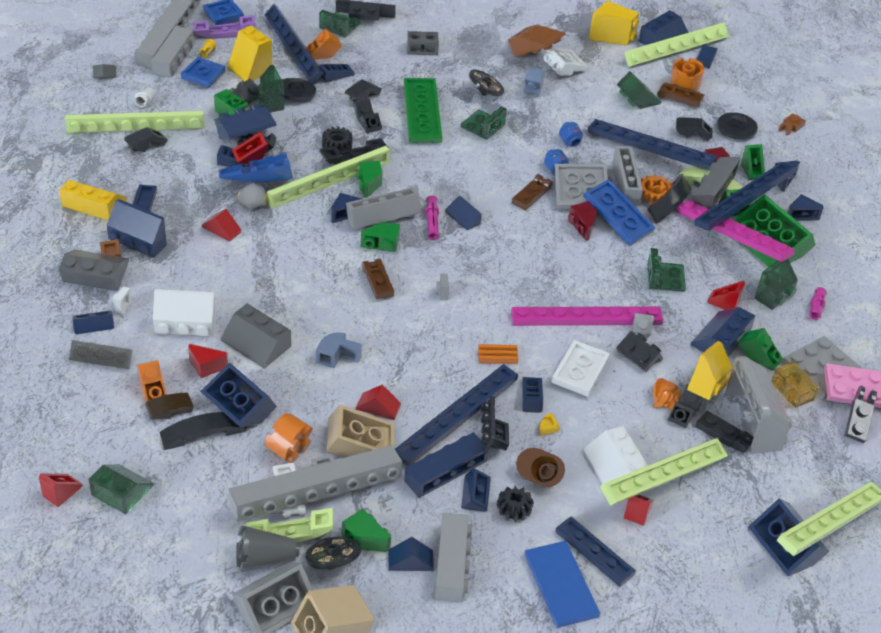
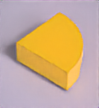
[539,412,560,436]

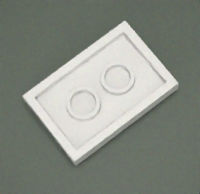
[551,340,610,397]

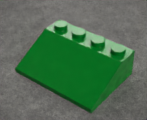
[733,194,816,270]

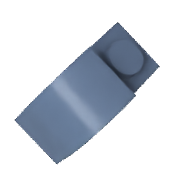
[524,68,545,95]
[316,332,362,368]

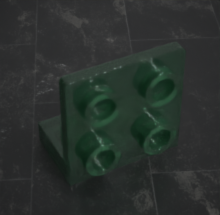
[319,9,361,37]
[460,106,507,140]
[647,248,686,292]

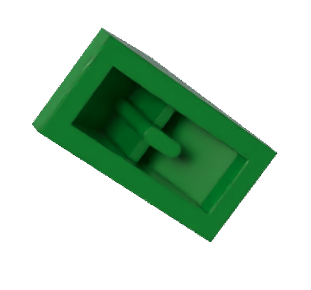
[740,144,765,179]

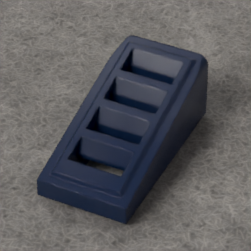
[319,64,355,82]
[217,145,249,167]
[522,377,543,413]

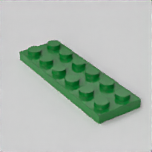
[403,78,442,143]

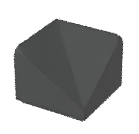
[93,64,116,78]

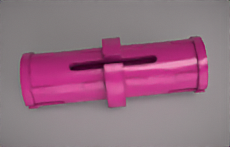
[809,287,827,320]

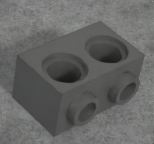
[407,31,439,55]

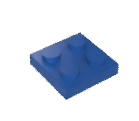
[203,0,244,25]
[181,57,226,88]

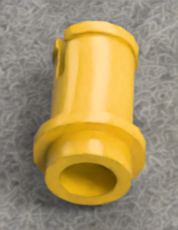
[199,39,216,58]

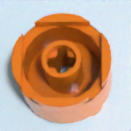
[670,58,704,91]
[265,413,313,463]

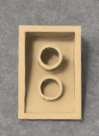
[326,405,395,457]

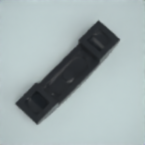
[319,138,388,165]
[647,174,691,223]
[160,412,247,450]

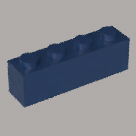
[404,432,488,498]

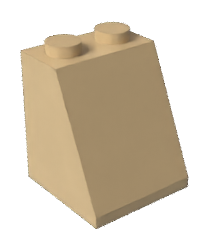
[291,585,375,633]

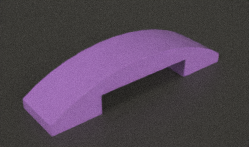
[193,15,256,38]

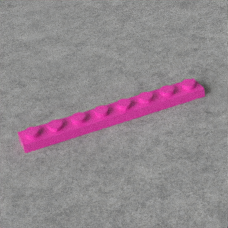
[677,200,794,262]
[511,306,664,326]

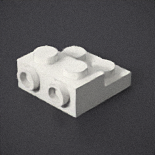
[543,47,588,76]

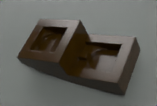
[145,392,194,419]

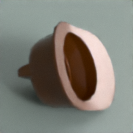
[516,447,565,487]

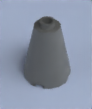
[236,526,300,572]

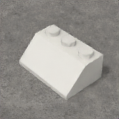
[153,289,216,337]
[583,426,648,485]

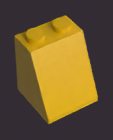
[589,0,639,45]
[227,25,273,81]

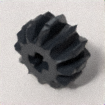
[496,485,534,522]

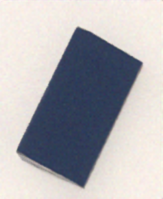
[445,196,482,230]
[72,310,114,334]
[461,468,491,512]

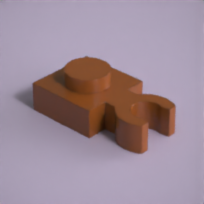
[779,113,806,135]
[100,239,122,257]

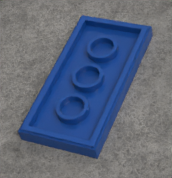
[583,179,655,246]
[524,540,600,628]

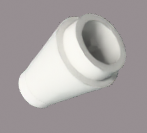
[134,87,155,108]

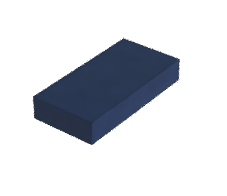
[696,45,718,68]
[132,184,157,212]

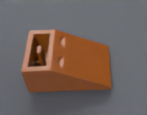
[508,24,566,57]

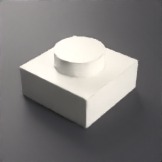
[113,287,131,315]

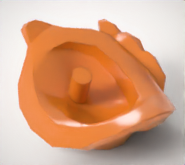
[653,378,682,411]

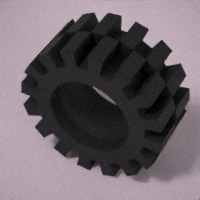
[322,126,353,151]

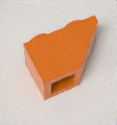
[306,28,342,59]
[136,360,166,402]

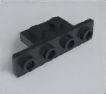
[336,0,396,21]
[481,396,509,454]

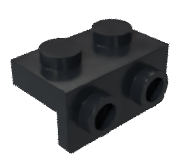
[229,78,263,105]
[616,331,663,372]

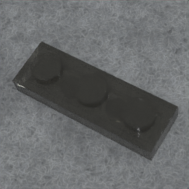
[69,340,133,369]

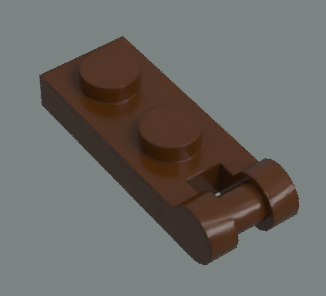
[657,83,705,108]
[512,174,553,211]
[362,259,394,300]

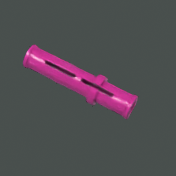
[425,195,439,240]

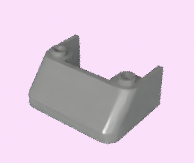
[725,356,792,454]

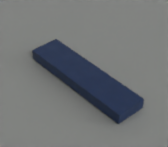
[555,516,636,587]

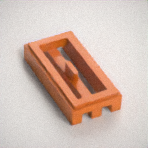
[478,344,518,364]

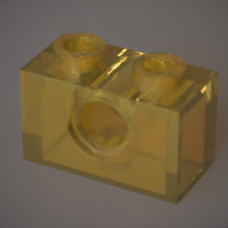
[771,361,819,408]

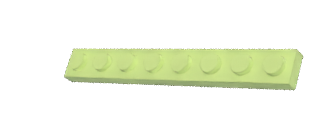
[624,22,729,67]
[65,111,204,133]
[267,146,389,209]
[600,438,728,506]
[777,482,881,556]

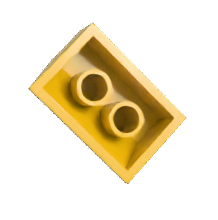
[59,179,128,220]
[687,341,732,400]

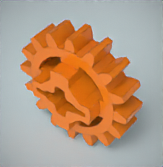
[641,174,672,204]

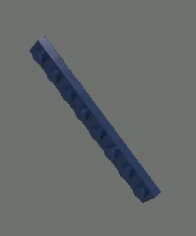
[264,4,324,84]
[588,119,717,171]
[695,162,796,231]
[395,364,519,466]

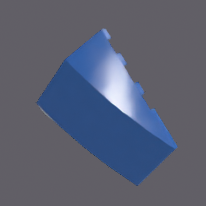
[219,152,293,182]

